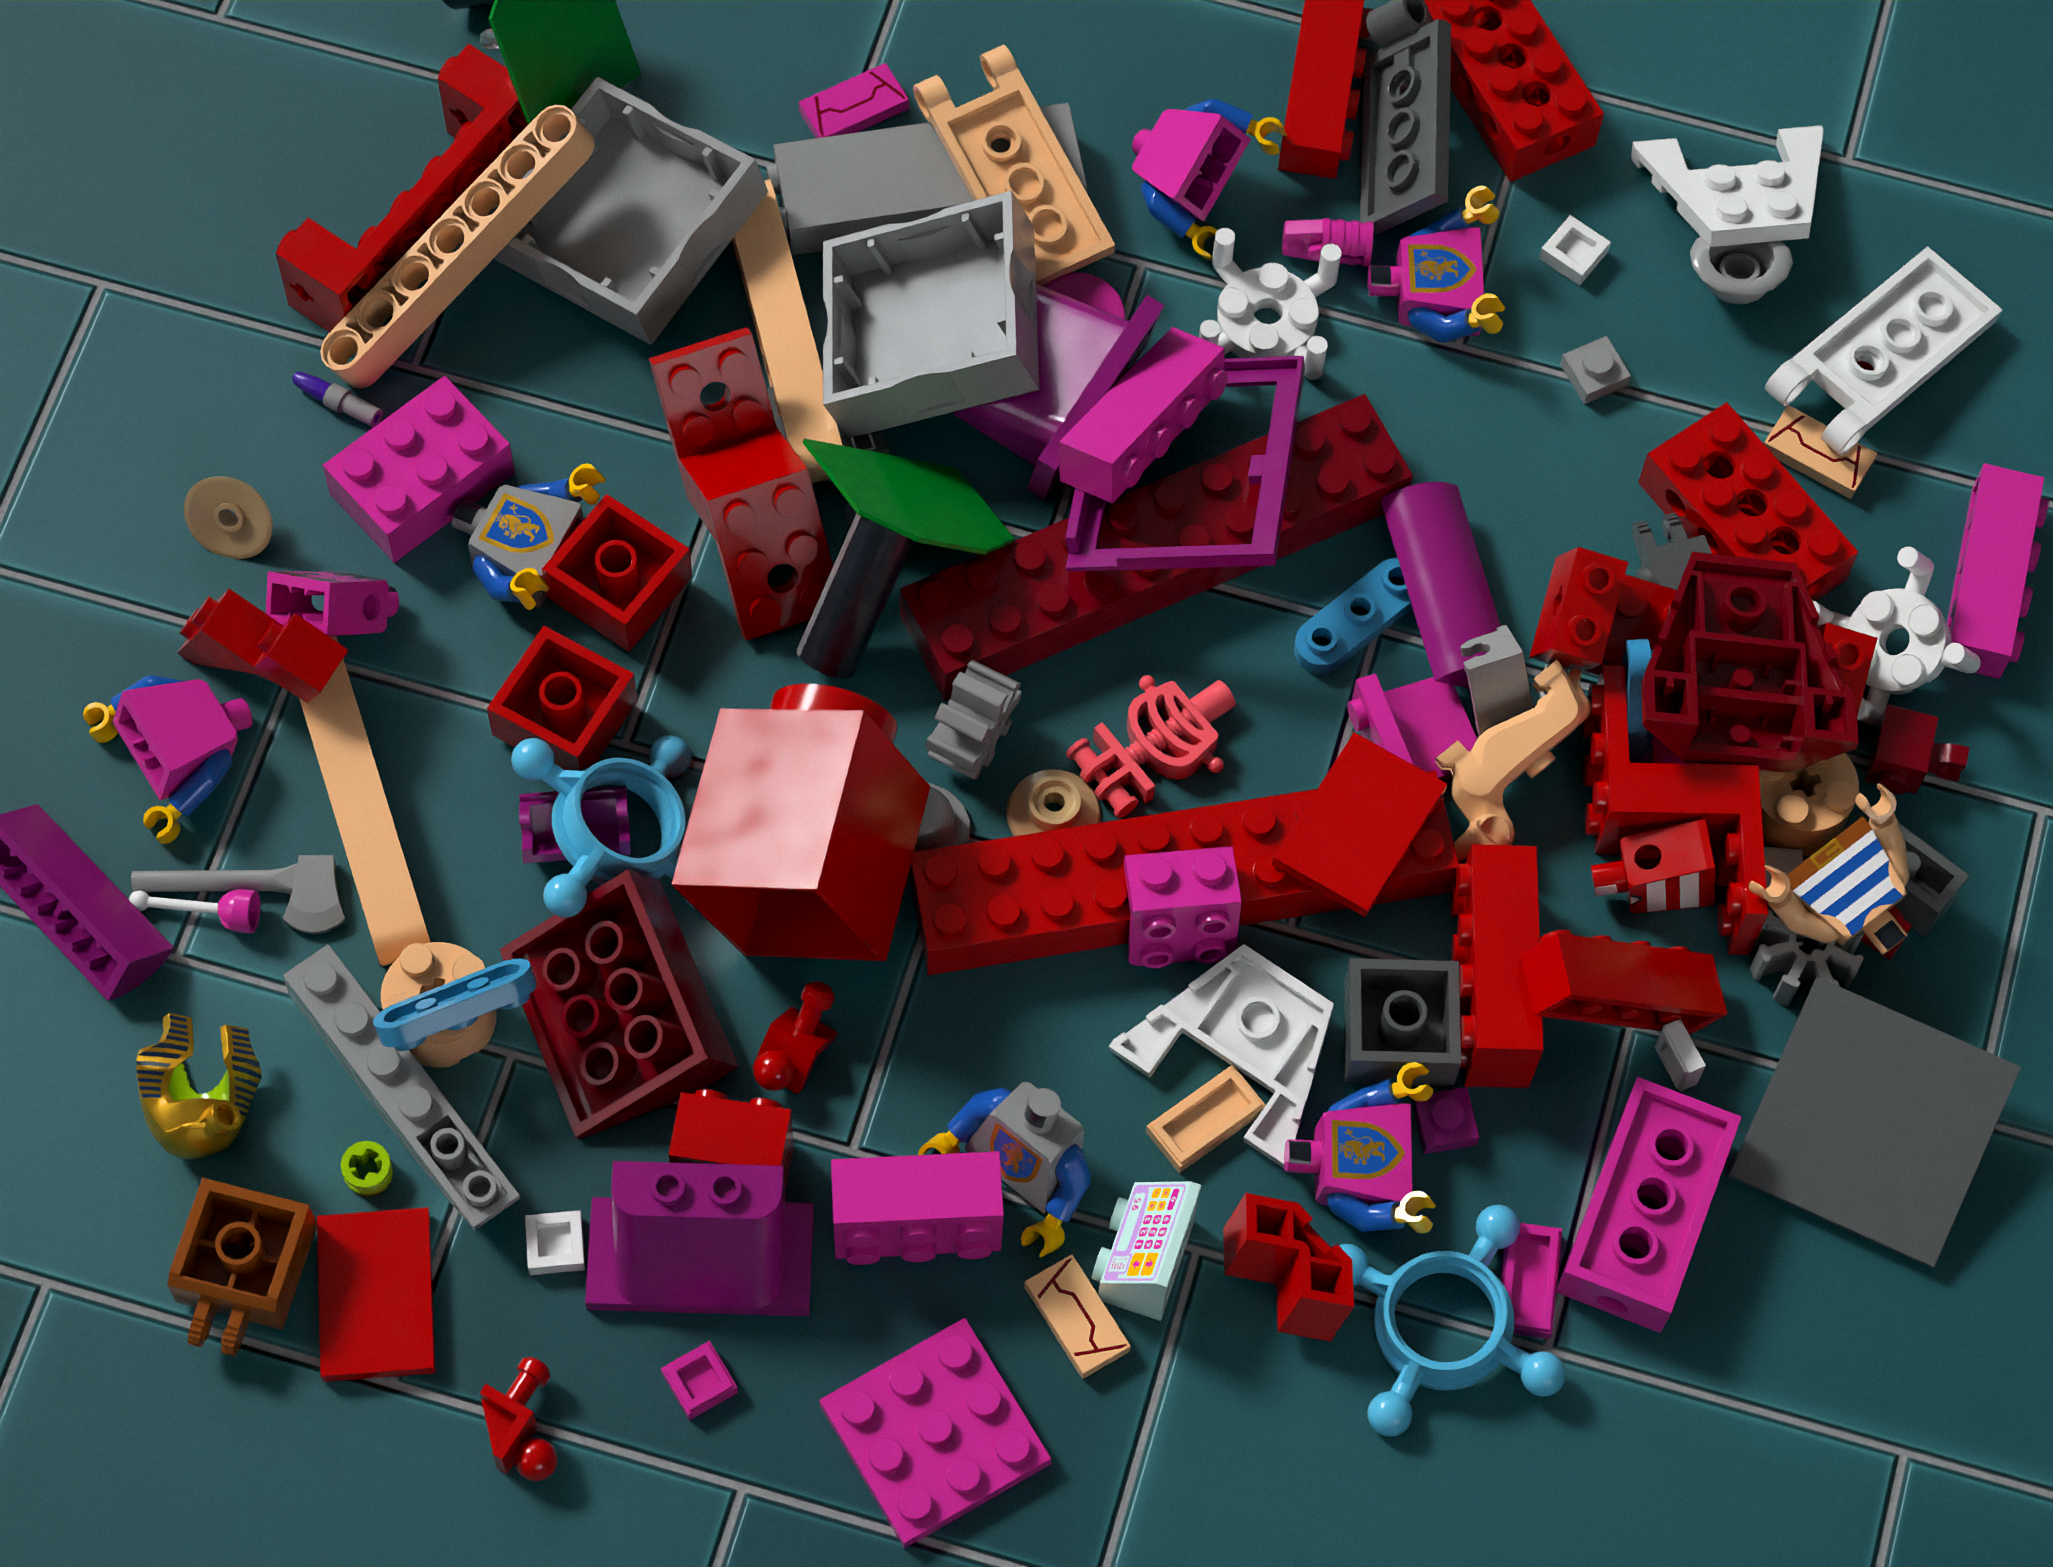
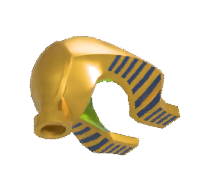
[136,1013,262,1159]

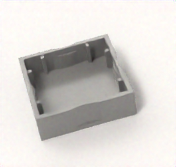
[489,77,769,345]
[823,191,1039,438]

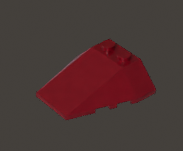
[1641,552,1859,773]

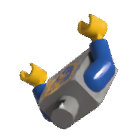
[452,463,606,610]
[918,1081,1091,1257]

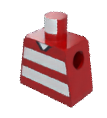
[1590,819,1715,914]

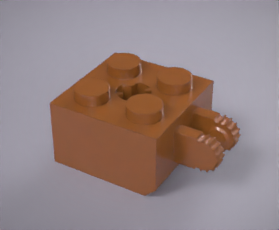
[167,1178,317,1356]

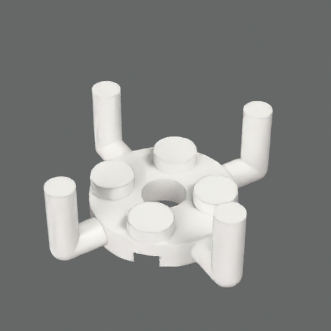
[1199,228,1341,380]
[1812,547,1981,726]

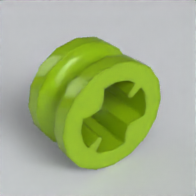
[340,1141,393,1197]

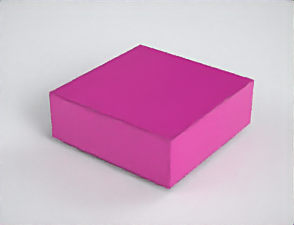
[661,1341,738,1421]

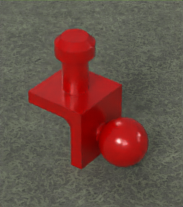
[752,981,838,1094]
[479,1357,557,1481]

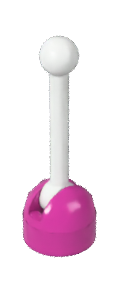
[129,889,261,934]

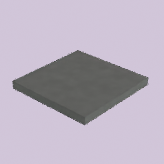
[1728,977,2021,1268]

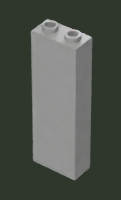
[766,103,1087,255]

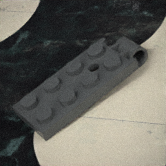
[1360,0,1451,236]

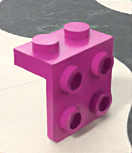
[1347,673,1477,780]
[1124,846,1242,968]

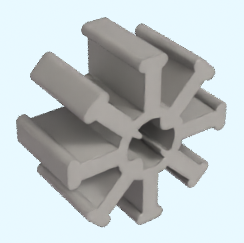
[925,660,1022,779]
[1750,910,1864,1007]

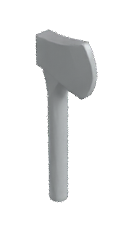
[131,855,346,935]

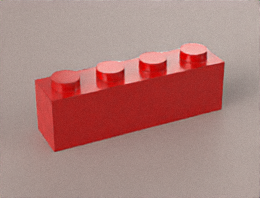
[1278,0,1373,179]
[1520,930,1728,1035]

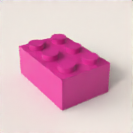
[322,375,515,563]
[831,1151,1003,1265]

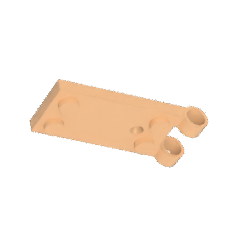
[913,45,1115,286]

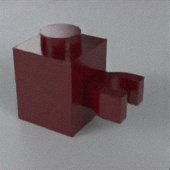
[1865,704,1970,794]

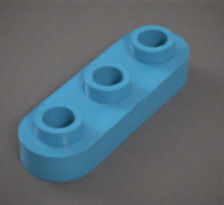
[1294,558,1413,674]
[1621,639,1653,763]
[373,959,537,1051]

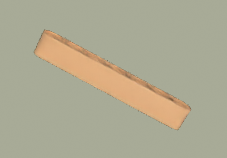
[320,105,595,388]
[732,180,843,483]
[299,636,431,967]

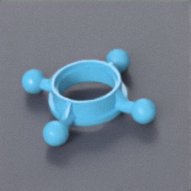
[511,735,697,917]
[1339,1205,1566,1437]

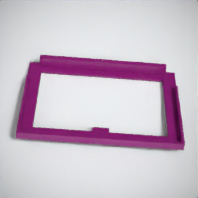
[1065,356,1305,572]

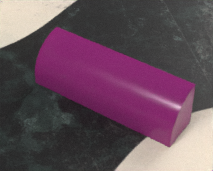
[1380,482,1501,689]
[0,804,174,1001]

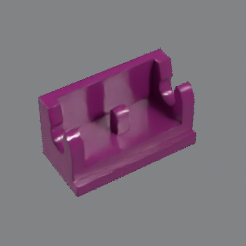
[519,785,631,864]

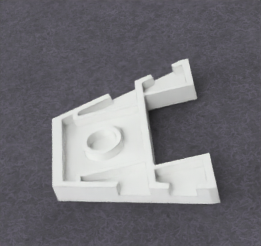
[1631,126,1823,247]
[1109,944,1334,1168]

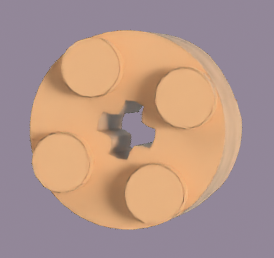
[1759,753,1859,856]
[381,942,497,1068]

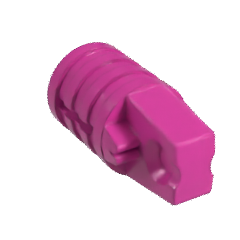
[1282,218,1373,267]

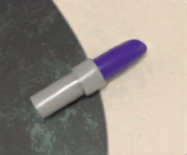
[292,372,383,427]

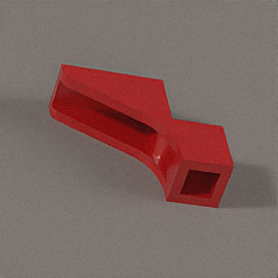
[177,588,348,703]

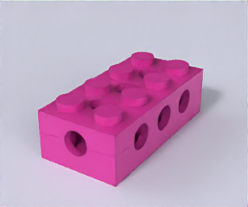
[1556,1077,1742,1333]

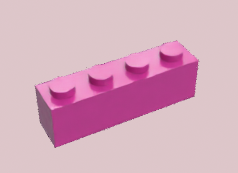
[1059,327,1228,503]
[1946,463,2049,679]

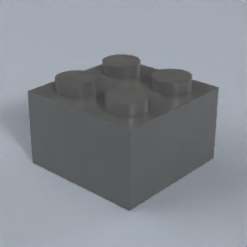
[1344,958,1461,1087]

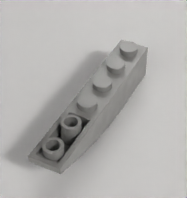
[283,944,520,1231]

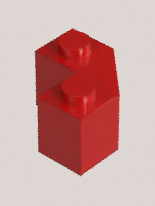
[1223,1193,1354,1342]

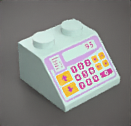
[1092,1181,1201,1321]

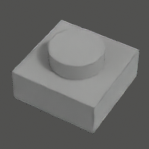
[1560,336,1631,404]

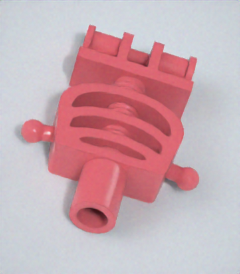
[1065,675,1236,819]

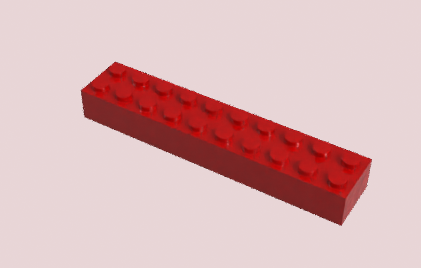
[910,770,1458,975]

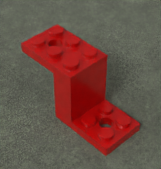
[649,327,833,641]
[1581,665,1768,955]

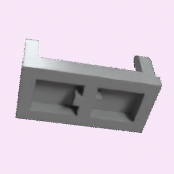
[1461,625,1533,736]

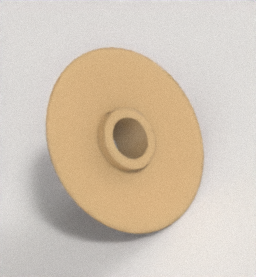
[184,476,273,559]
[1006,769,1101,836]

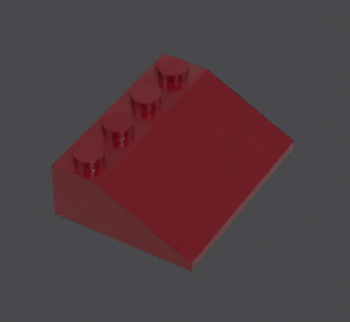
[499,869,739,1139]

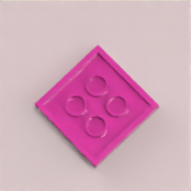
[819,1318,1051,1549]

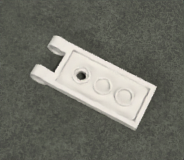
[1764,246,2002,456]

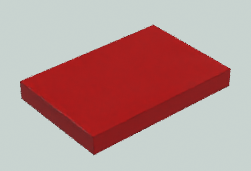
[1272,732,1447,918]
[317,1207,436,1382]

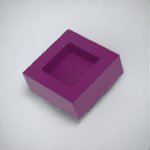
[1412,1087,1479,1154]

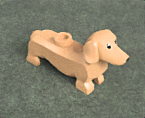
[1435,660,1591,862]

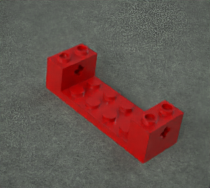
[275,44,528,333]
[1529,547,1878,716]

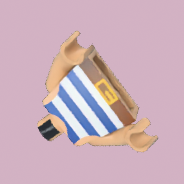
[1749,784,1910,955]

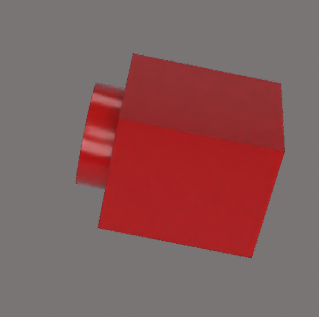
[671,684,931,961]

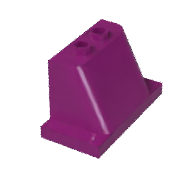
[954,284,1164,500]
[585,1161,814,1316]

